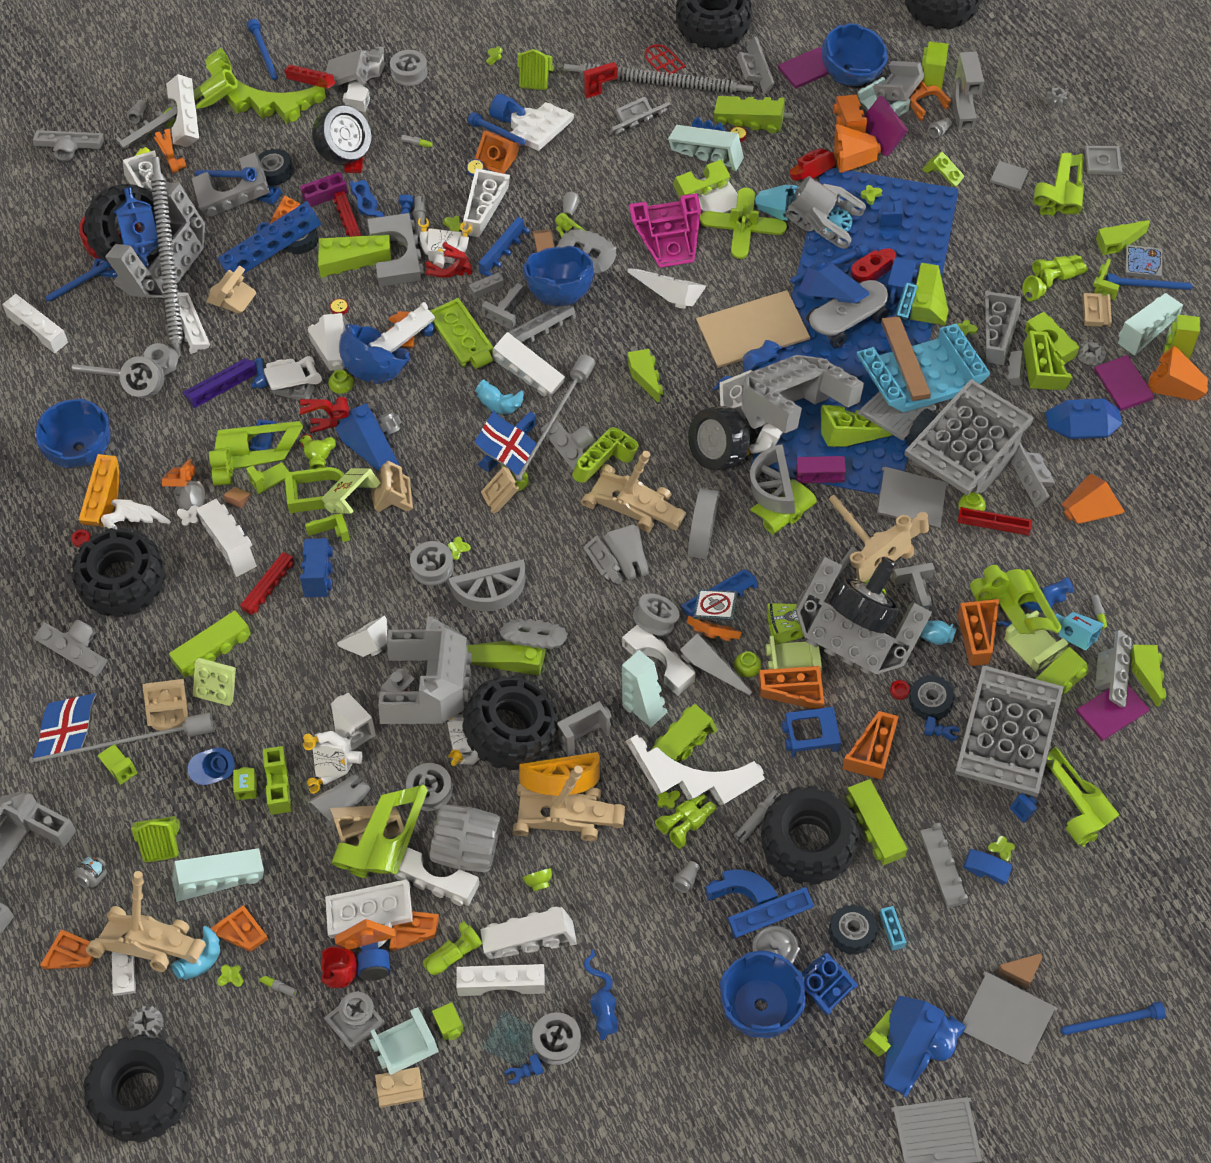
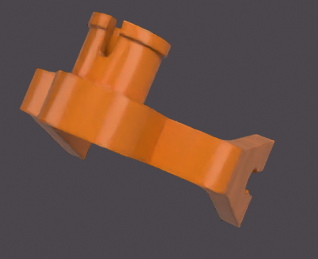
[910,81,951,121]
[154,128,187,174]

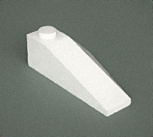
[627,268,706,309]

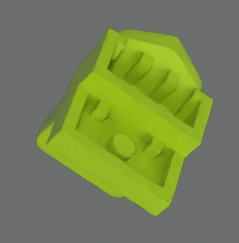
[517,49,554,90]
[131,816,180,863]

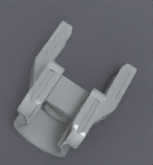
[785,176,866,249]

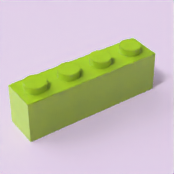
[169,610,251,678]
[845,779,907,866]

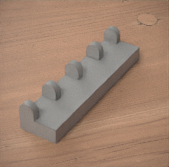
[116,103,178,150]
[508,305,576,343]
[920,823,968,908]

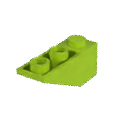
[1096,220,1150,255]
[628,349,663,402]
[1130,644,1166,707]

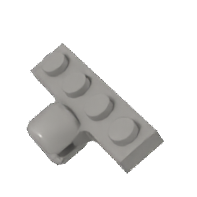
[33,130,104,162]
[541,419,598,475]
[34,620,108,677]

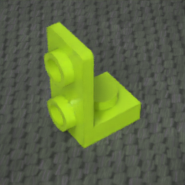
[922,152,964,187]
[1093,259,1120,300]
[246,463,289,494]
[305,513,350,542]
[98,744,137,785]
[862,1010,891,1057]

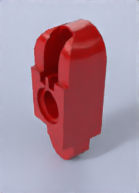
[789,148,836,181]
[851,248,896,282]

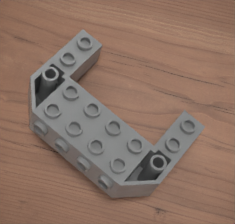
[105,182,205,298]
[742,355,864,433]
[795,556,932,675]
[378,617,472,725]
[0,792,76,934]

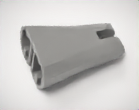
[603,524,649,581]
[307,774,371,831]

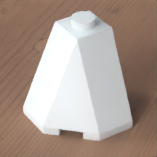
[308,313,348,371]
[331,693,376,751]

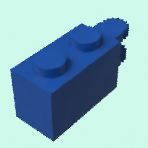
[887,257,918,304]

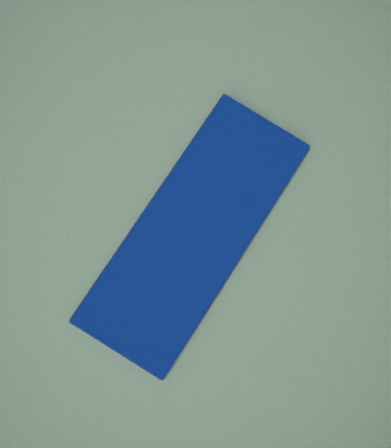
[751,168,958,495]

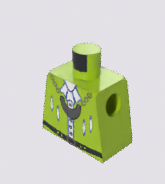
[766,603,803,645]

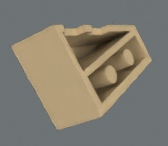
[330,805,404,847]

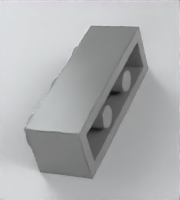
[469,272,504,298]
[1007,350,1025,385]

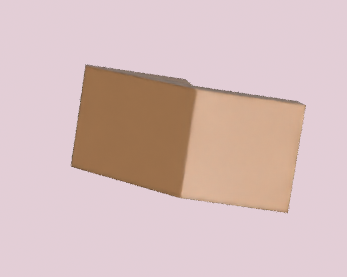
[532,229,554,252]

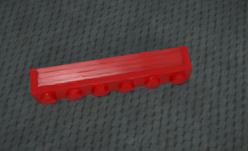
[284,65,335,89]
[333,191,361,237]
[957,507,1032,536]
[240,552,294,615]

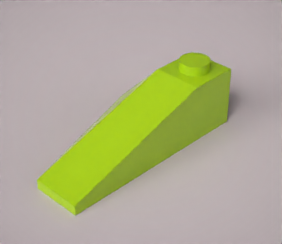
[910,263,949,325]
[821,405,893,447]
[467,641,546,676]

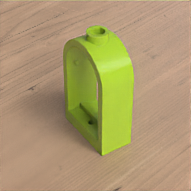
[284,467,346,513]

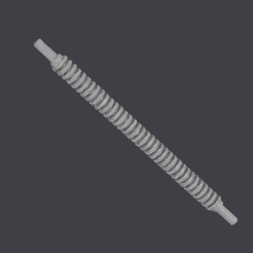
[564,63,754,94]
[151,157,184,358]

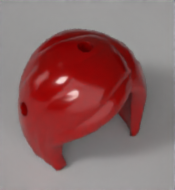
[321,946,358,989]

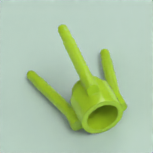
[555,213,586,237]

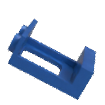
[781,707,841,757]

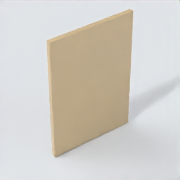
[696,290,810,368]

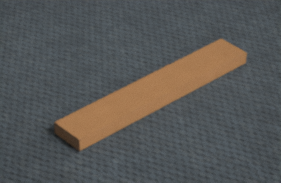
[881,316,931,401]

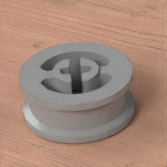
[390,50,428,86]
[120,356,164,398]
[410,541,454,586]
[633,593,680,636]
[406,763,453,811]
[532,1012,581,1065]

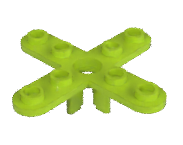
[700,188,787,259]

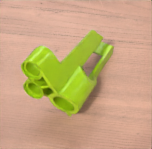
[163,48,238,128]
[1033,153,1084,217]
[209,421,303,486]
[970,565,1061,634]
[1046,747,1120,847]
[331,785,428,878]

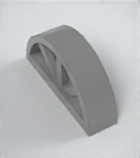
[750,444,795,514]
[688,488,720,559]
[448,559,526,611]

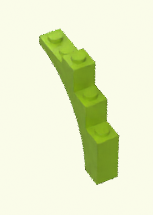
[223,79,326,124]

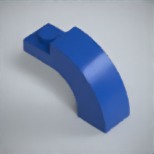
[705,870,778,906]

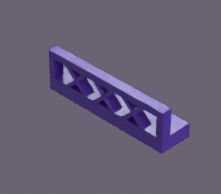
[183,358,257,408]

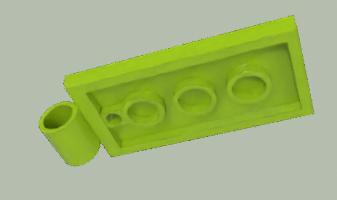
[430,298,494,369]

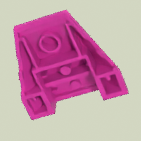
[629,193,701,268]

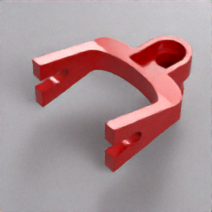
[425,242,472,278]
[300,397,349,433]

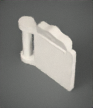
[698,178,738,213]
[264,356,322,390]

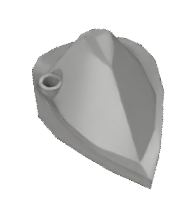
[174,481,206,517]

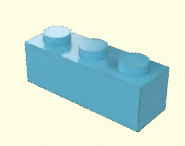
[895,283,918,320]
[879,906,906,951]

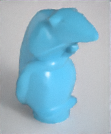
[475,379,524,415]
[920,620,957,645]
[171,926,221,980]

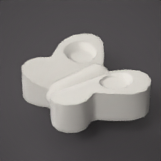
[177,505,199,526]

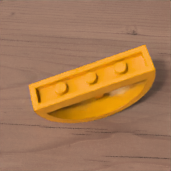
[79,454,119,527]
[519,752,600,796]

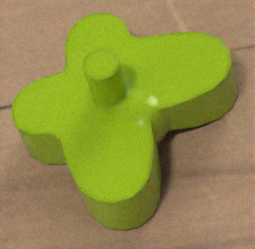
[486,46,503,65]
[861,185,882,205]
[443,215,461,232]
[957,320,978,337]
[446,537,471,560]
[656,791,680,810]
[988,836,1015,862]
[217,964,244,987]

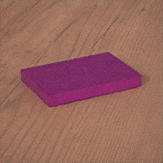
[778,47,829,89]
[863,96,908,156]
[1094,355,1154,411]
[1076,685,1150,741]

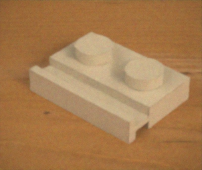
[1082,293,1112,327]
[481,467,519,513]
[375,1067,424,1108]

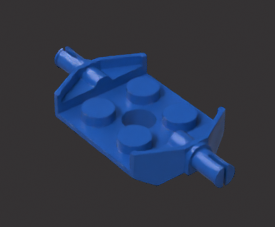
[113,188,159,267]

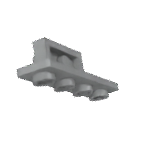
[737,37,774,94]
[609,97,671,136]
[1010,443,1055,508]
[1095,630,1131,708]

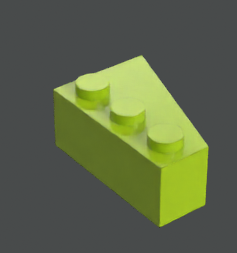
[922,41,949,90]
[1163,315,1200,360]
[1023,331,1073,390]
[1036,647,1089,695]

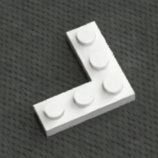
[112,925,172,996]

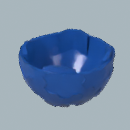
[822,23,888,86]
[523,246,594,306]
[339,324,410,384]
[36,399,111,469]
[719,950,806,1039]

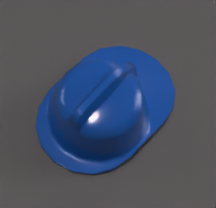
[187,747,235,785]

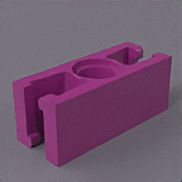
[300,172,348,207]
[796,456,846,483]

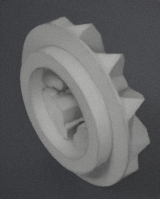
[1077,340,1106,365]
[338,992,374,1027]
[127,1005,163,1038]

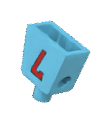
[1055,612,1103,650]

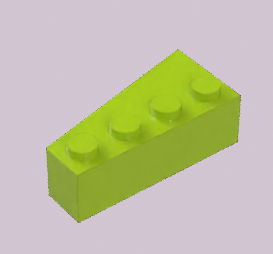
[714,96,785,133]
[318,235,391,278]
[647,703,717,762]

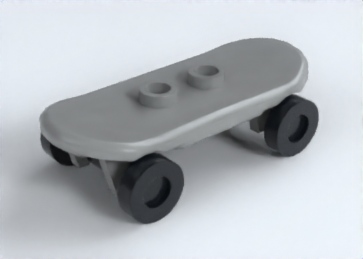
[806,280,889,349]

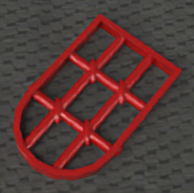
[645,44,686,76]

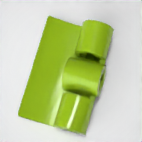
[750,479,817,535]

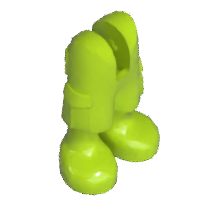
[1032,255,1088,289]
[655,793,717,849]
[422,921,483,975]

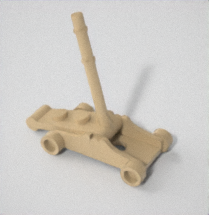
[581,451,686,533]
[829,495,929,582]
[512,766,625,841]
[86,871,206,972]

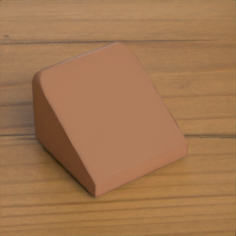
[224,487,251,509]

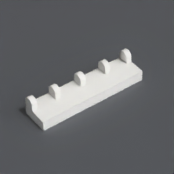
[177,293,210,354]
[368,302,435,353]

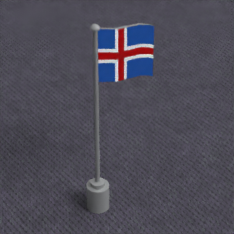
[474,355,595,481]
[29,693,214,764]

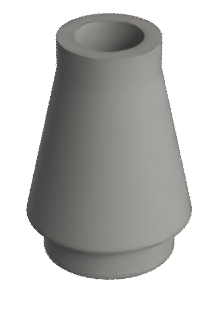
[127,100,146,124]
[928,118,952,138]
[563,192,580,219]
[673,861,700,893]

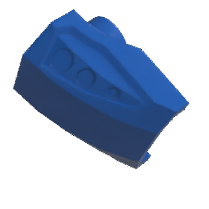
[801,953,858,1015]

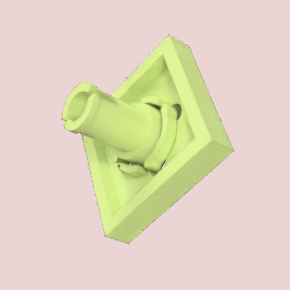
[193,658,236,706]

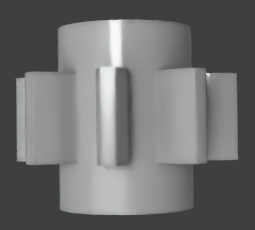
[1046,87,1068,108]
[378,412,402,435]

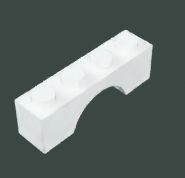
[343,51,385,112]
[166,74,199,147]
[2,294,68,353]
[622,625,695,696]
[394,847,480,906]
[457,964,545,996]

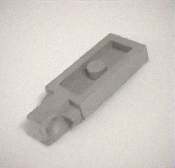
[583,535,624,585]

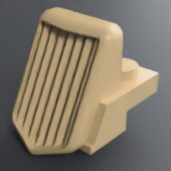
[206,265,256,314]
[372,461,413,512]
[143,679,188,731]

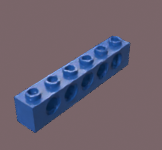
[217,201,321,274]

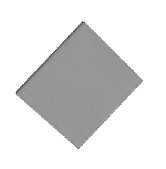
[990,161,1029,192]

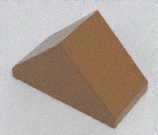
[998,953,1043,990]

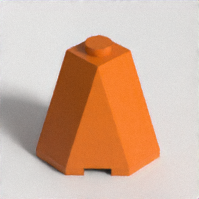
[834,124,881,173]
[1148,346,1208,401]
[1061,474,1125,524]

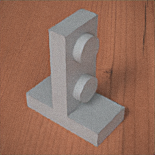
[482,283,524,330]
[893,563,934,610]

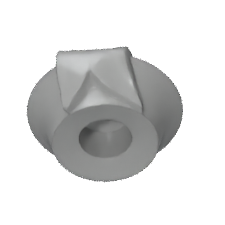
[140,343,178,376]
[752,926,800,964]

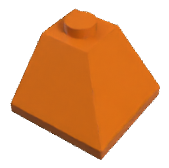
[475,130,521,174]

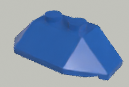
[1045,398,1122,439]

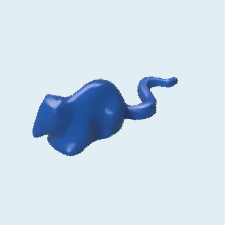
[350,180,385,217]
[713,340,782,391]
[997,577,1074,627]
[584,950,618,1041]
[903,1015,966,1098]

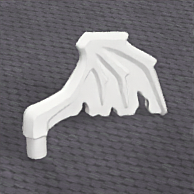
[101,499,171,530]

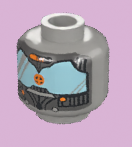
[75,857,107,888]

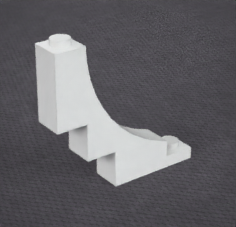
[626,735,765,805]

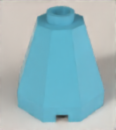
[755,185,797,221]

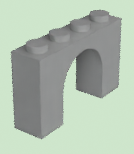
[951,51,984,130]
[192,152,270,217]
[367,213,424,287]

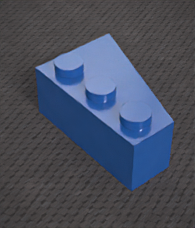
[300,538,333,598]

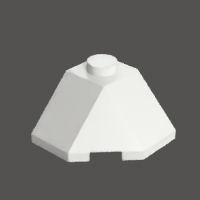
[337,615,387,657]

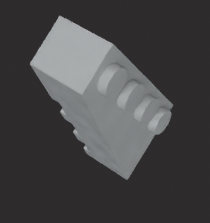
[985,291,1021,365]

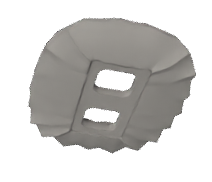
[556,229,616,274]
[500,618,568,649]

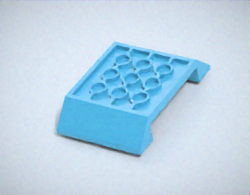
[857,324,990,413]

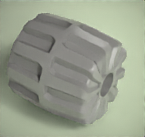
[430,804,500,873]

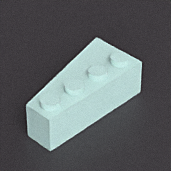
[668,125,744,171]
[1118,293,1183,355]
[622,650,668,728]
[172,848,264,902]

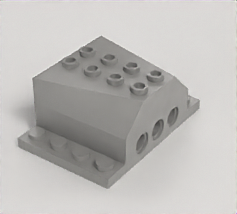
[904,379,1034,495]
[955,665,1064,797]

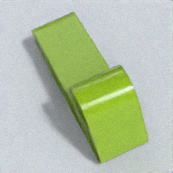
[572,427,639,483]

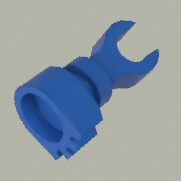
[398,195,414,220]
[923,716,960,741]
[505,1053,544,1085]

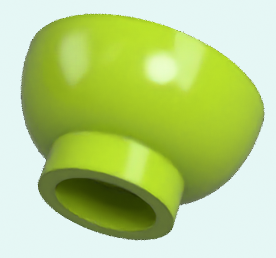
[1022,275,1047,301]
[328,370,354,394]
[958,492,986,511]
[733,651,762,678]
[522,868,552,892]

